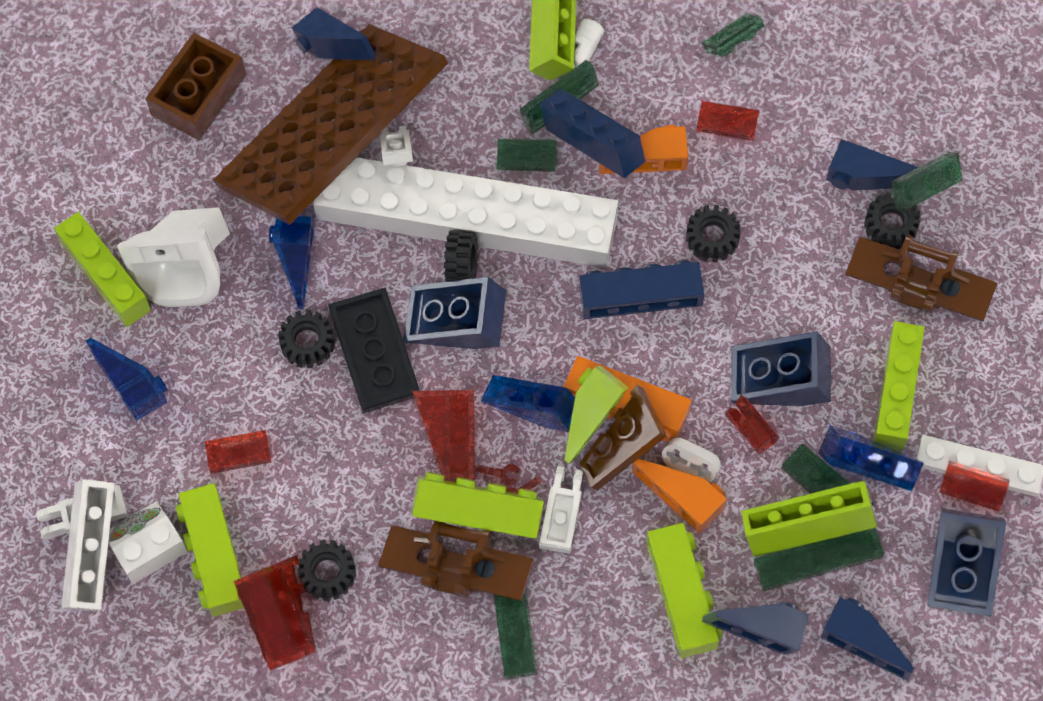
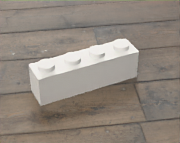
[61,479,114,611]

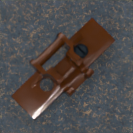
[845,235,998,322]
[378,521,534,601]

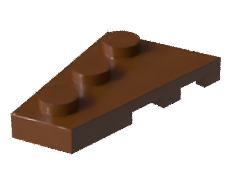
[579,385,667,490]

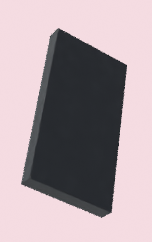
[328,287,421,414]

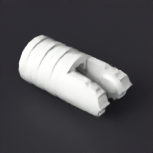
[574,19,605,69]

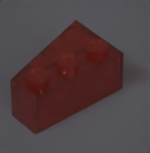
[412,390,476,486]
[233,554,316,671]

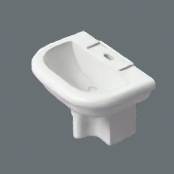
[117,208,230,307]

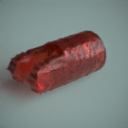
[725,395,779,454]

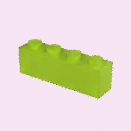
[529,0,576,80]
[54,211,151,328]
[872,321,925,451]
[411,472,544,539]
[741,480,877,557]
[175,483,249,617]
[646,523,723,659]

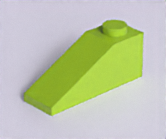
[564,365,629,464]

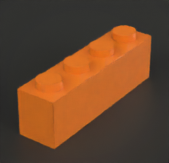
[563,355,692,442]

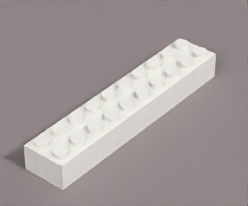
[313,157,618,268]

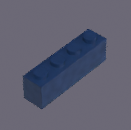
[539,88,646,178]
[579,261,704,320]

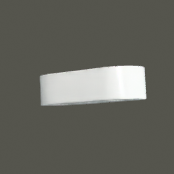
[662,438,721,482]

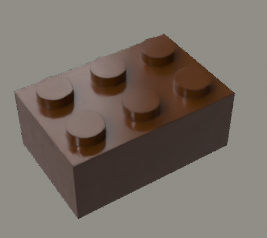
[145,32,246,141]

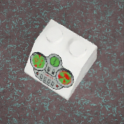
[108,501,187,584]

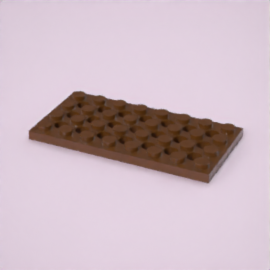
[213,24,448,225]

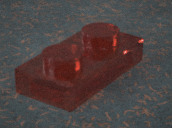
[696,101,759,141]
[205,430,272,474]
[939,461,1010,512]

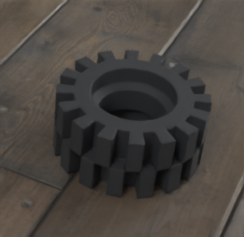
[864,192,921,249]
[686,205,741,262]
[444,230,478,282]
[278,310,335,368]
[297,540,356,601]

